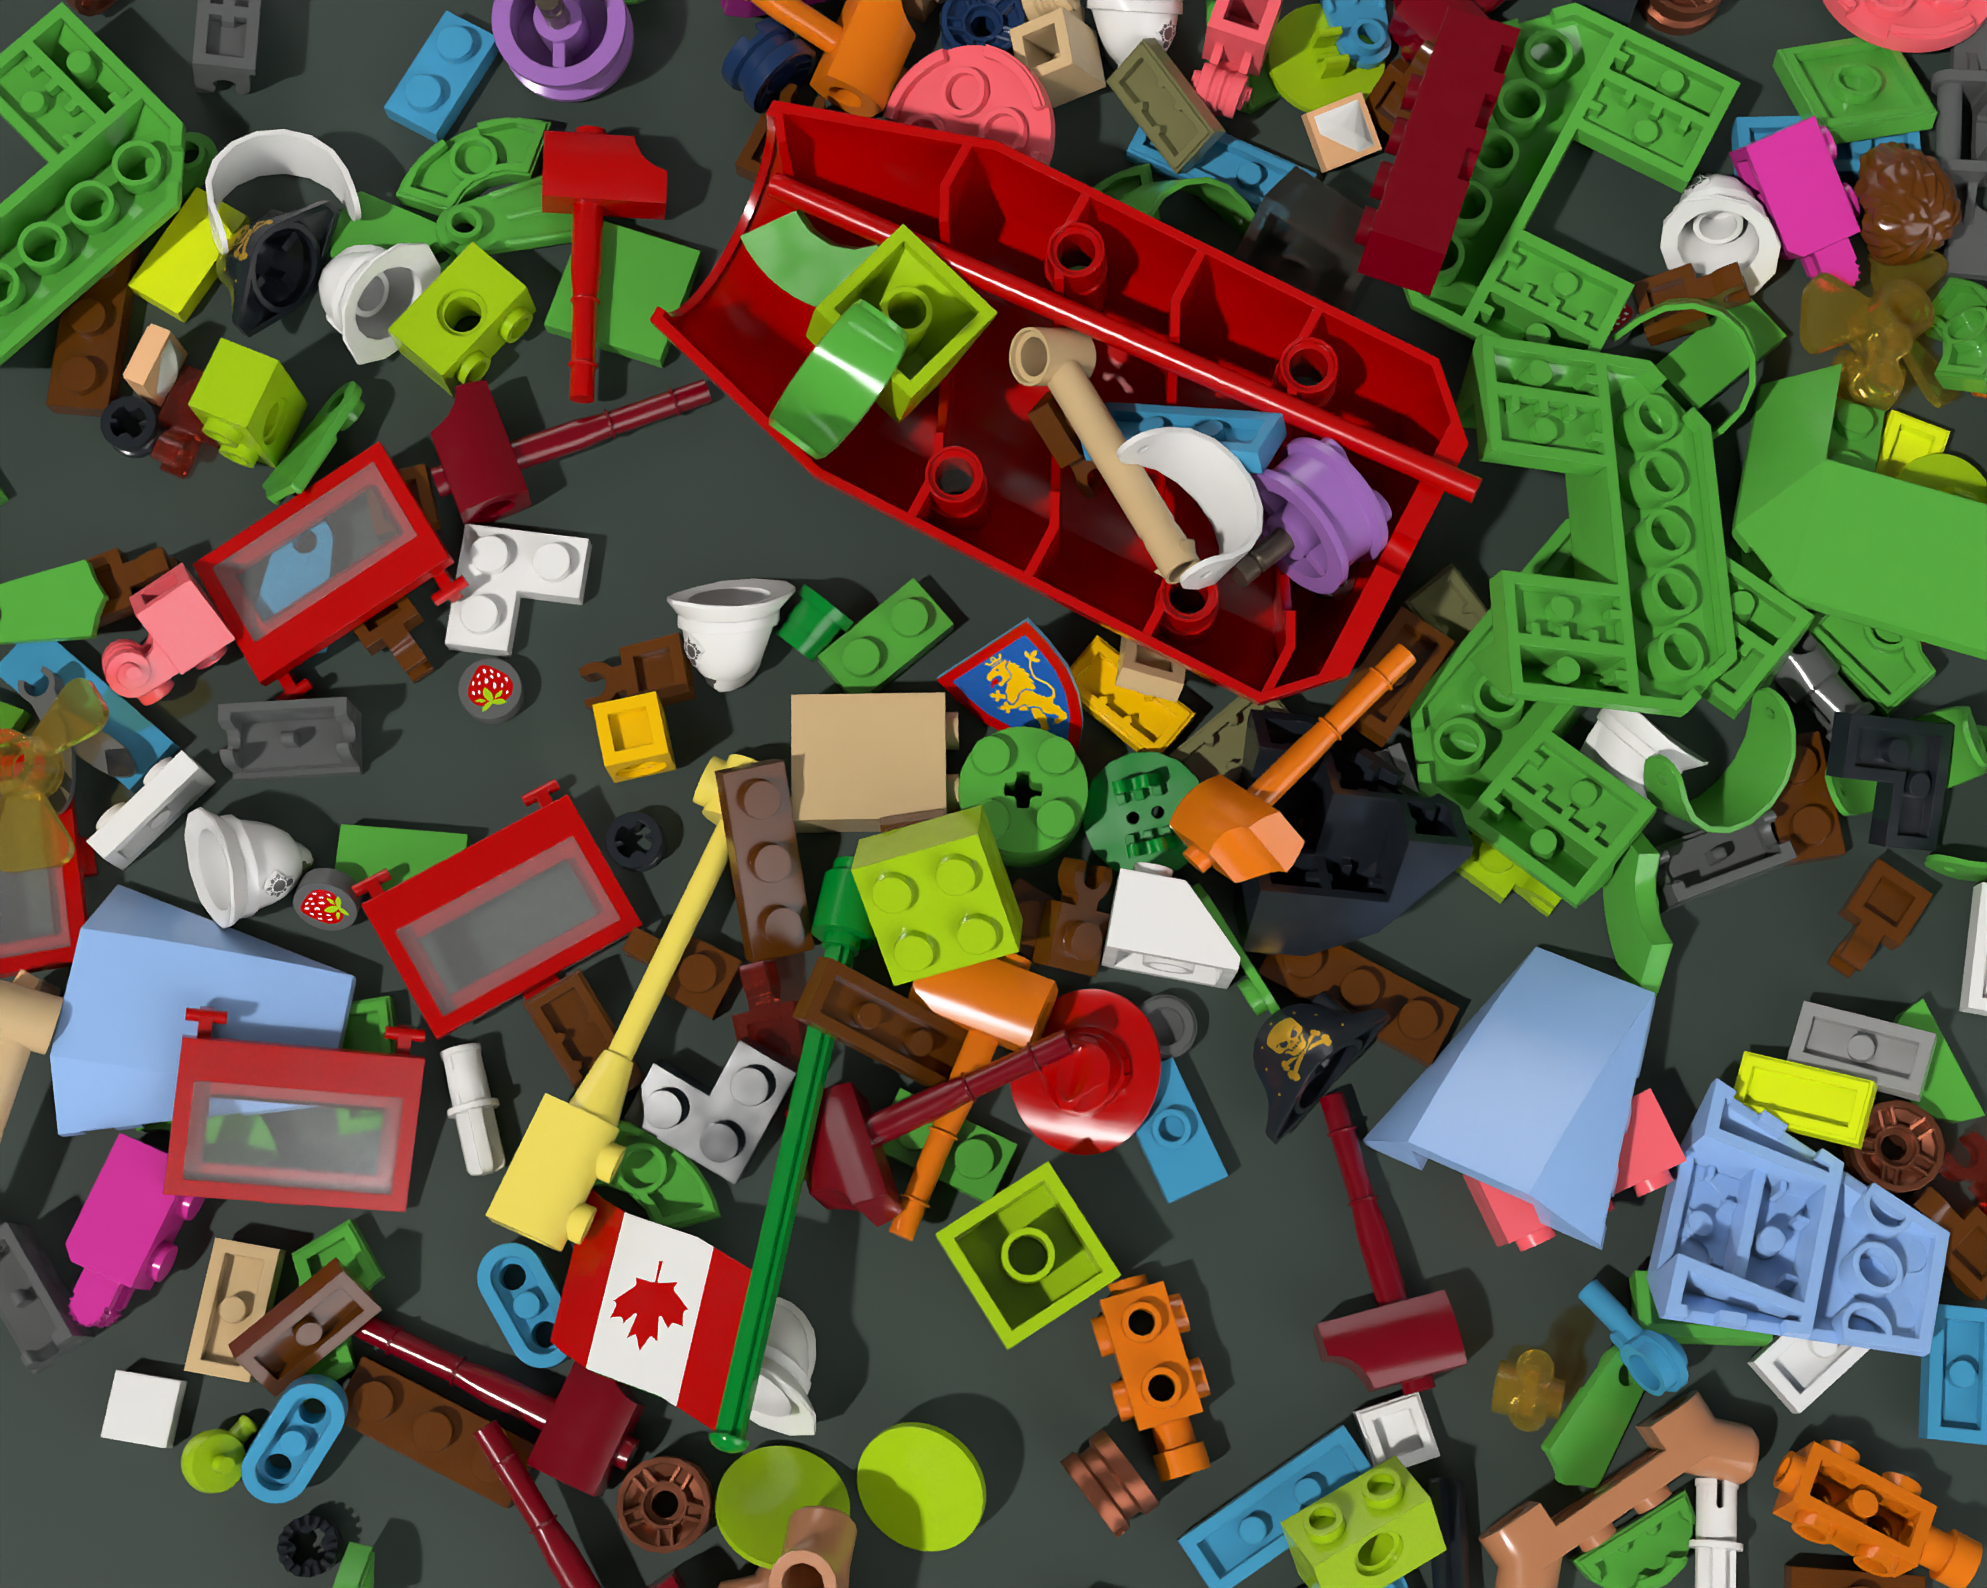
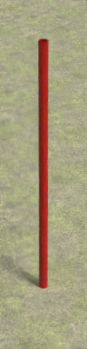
[767,173,1483,503]

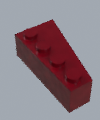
[1353,6,1521,296]

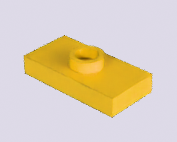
[1070,635,1195,754]

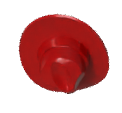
[1011,989,1162,1155]

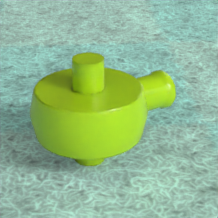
[181,1415,258,1494]

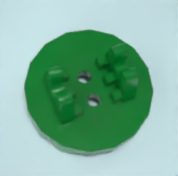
[1084,752,1201,872]

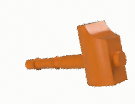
[744,0,916,117]
[1169,643,1416,883]
[888,953,1059,1242]

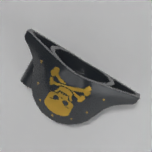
[216,200,340,338]
[1253,990,1391,1145]

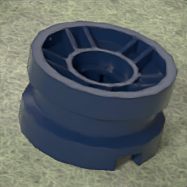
[941,0,1025,56]
[721,17,817,114]

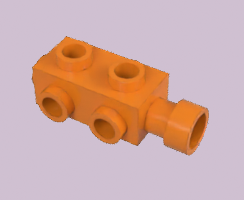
[1090,1274,1211,1483]
[1772,1440,1983,1588]

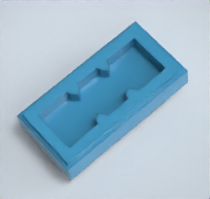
[1134,1057,1228,1205]

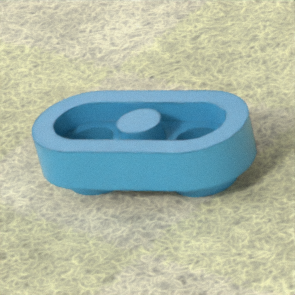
[477,1243,570,1368]
[241,1374,348,1504]

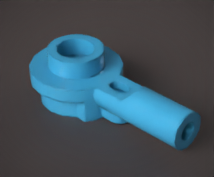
[1578,1279,1689,1396]

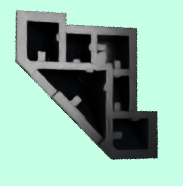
[1234,709,1474,956]

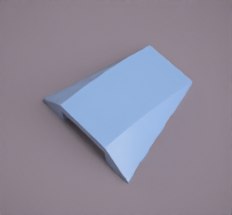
[50,884,357,1137]
[1362,946,1656,1250]
[1646,1078,1950,1357]

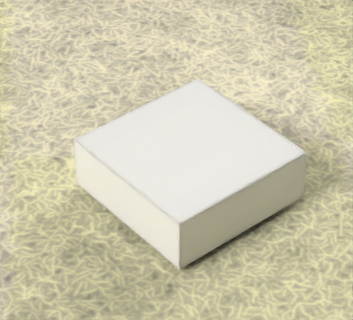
[101,1370,187,1448]
[1353,1393,1440,1468]

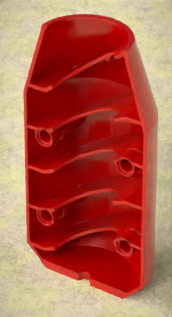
[650,100,1469,706]

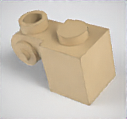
[1010,0,1106,108]

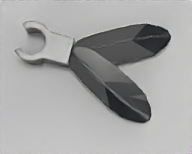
[18,666,137,815]

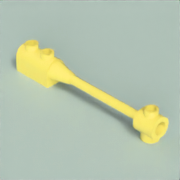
[486,754,791,1252]

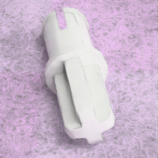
[440,1043,506,1176]
[1689,1478,1743,1588]

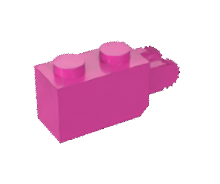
[1729,116,1861,294]
[65,1133,205,1328]

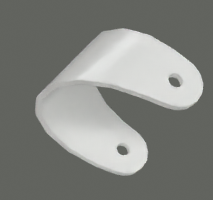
[205,129,361,255]
[1116,427,1263,590]

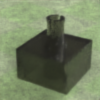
[1233,165,1374,316]

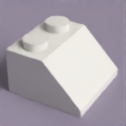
[1101,862,1240,989]

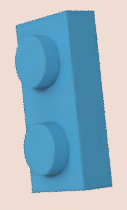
[384,10,500,143]
[1918,1304,1987,1445]

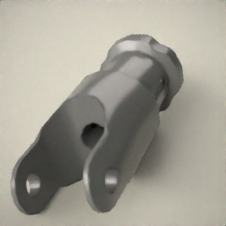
[1774,630,1876,741]

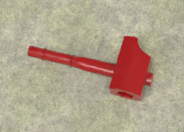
[542,125,667,404]

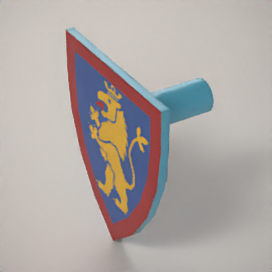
[936,618,1084,752]

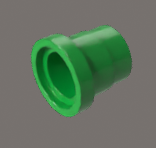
[776,584,854,662]

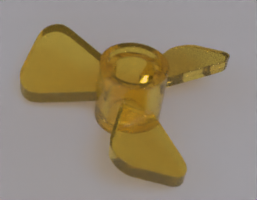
[1800,251,1960,408]
[0,678,109,873]

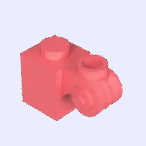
[1190,0,1283,119]
[102,563,235,706]

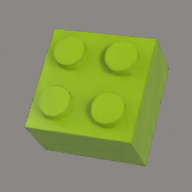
[851,804,1023,986]
[935,1161,1121,1351]

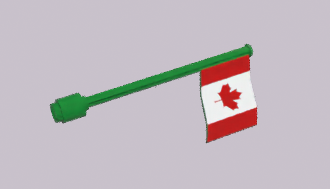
[550,856,876,1453]

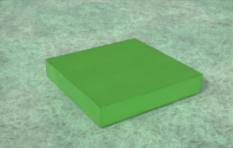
[1772,37,1938,144]
[544,221,703,368]

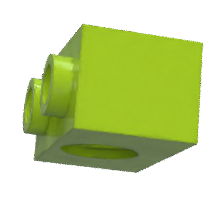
[387,241,536,397]
[188,338,309,468]
[1280,1455,1447,1588]

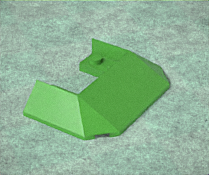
[0,2,186,366]
[1403,2,1740,352]
[1456,334,1737,717]
[1731,363,1987,660]
[1409,519,1814,909]

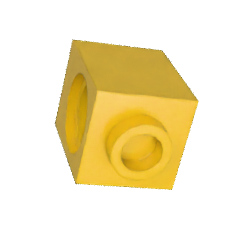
[592,691,677,783]

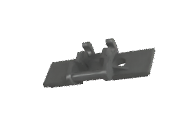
[1931,18,1987,281]

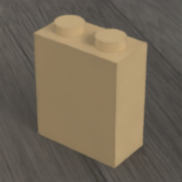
[791,692,960,833]

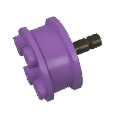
[491,0,634,103]
[1229,437,1392,594]

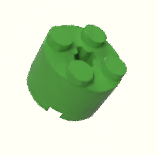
[958,726,1088,868]

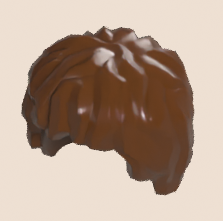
[1853,141,1962,267]

